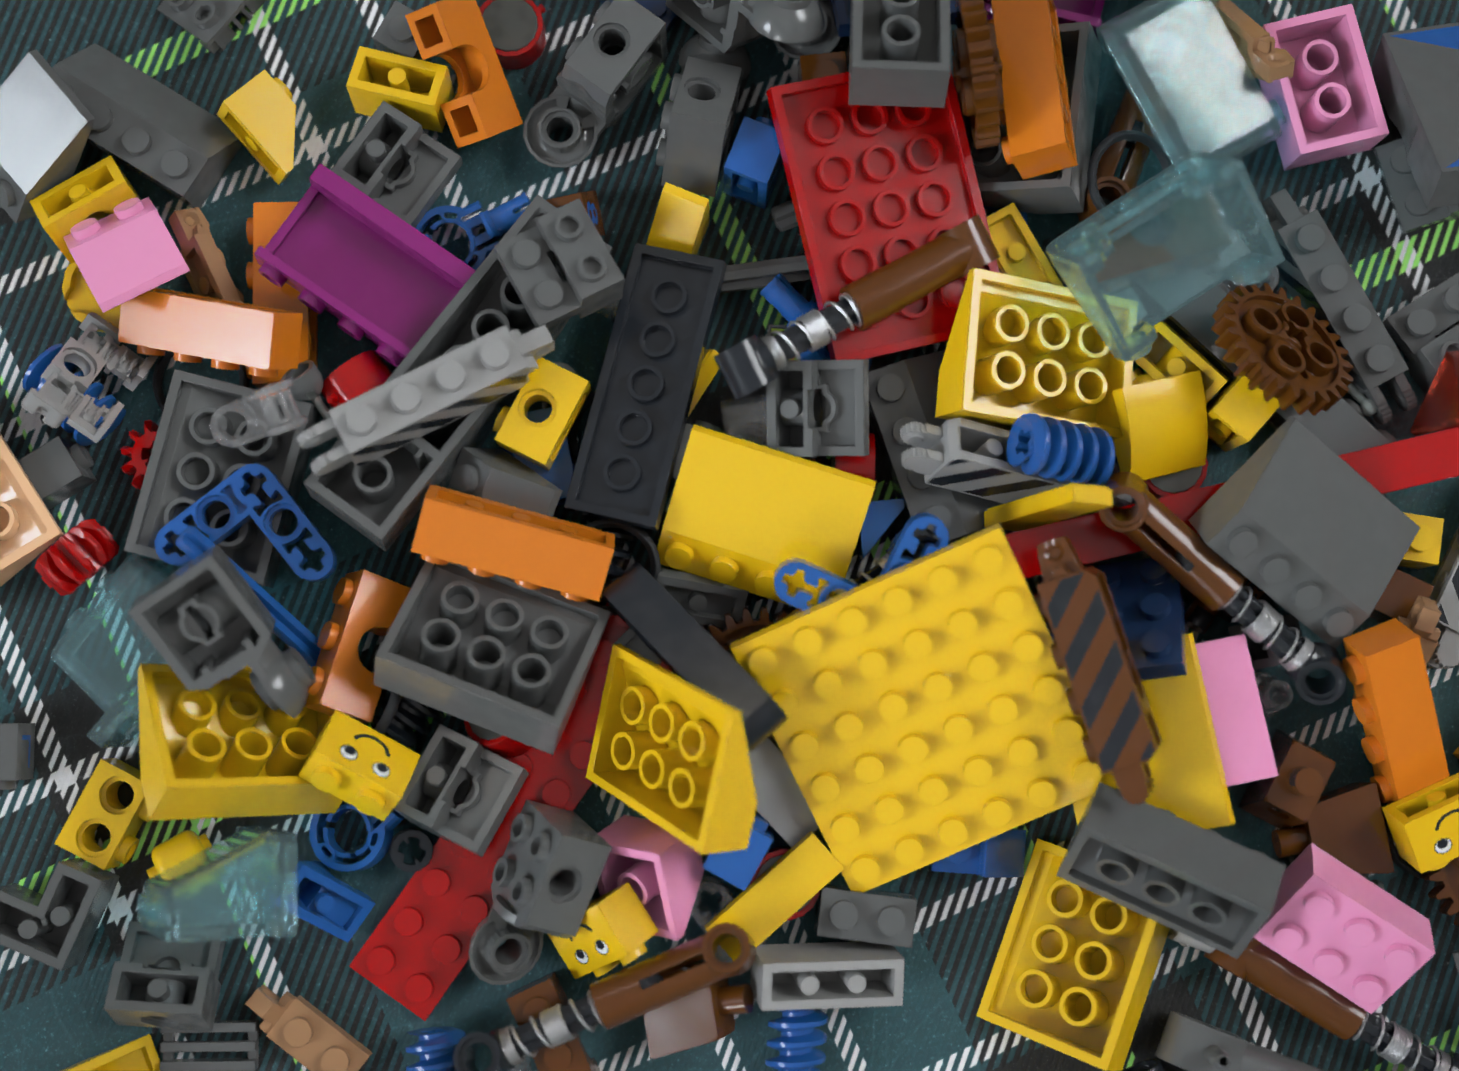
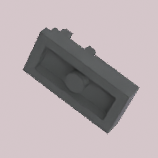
[657,568,749,628]

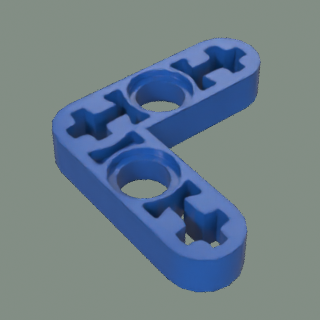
[155,463,337,582]
[774,513,949,611]

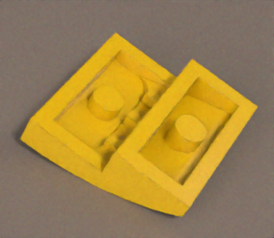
[1112,370,1208,480]

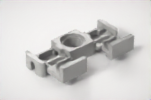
[21,312,159,443]

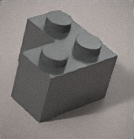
[0,858,120,971]

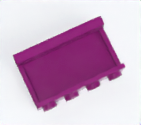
[254,163,476,367]

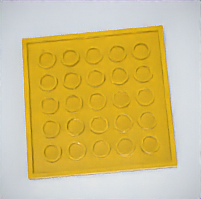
[730,523,1116,892]

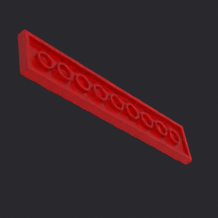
[349,603,672,1021]

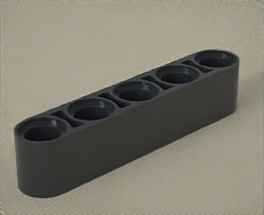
[601,562,788,752]

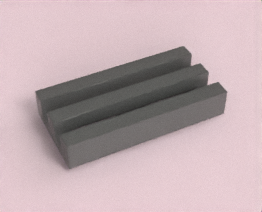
[160,1020,259,1071]

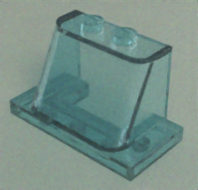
[50,553,174,748]
[137,825,297,942]

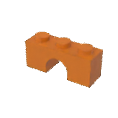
[405,0,523,149]
[305,569,411,723]

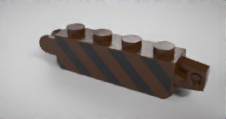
[1034,536,1162,806]

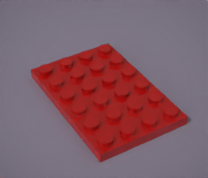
[766,71,1000,360]

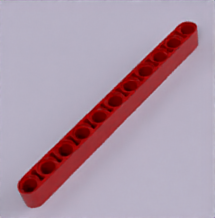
[1005,427,1459,579]

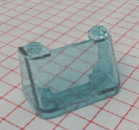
[1095,0,1286,193]
[1046,152,1285,362]

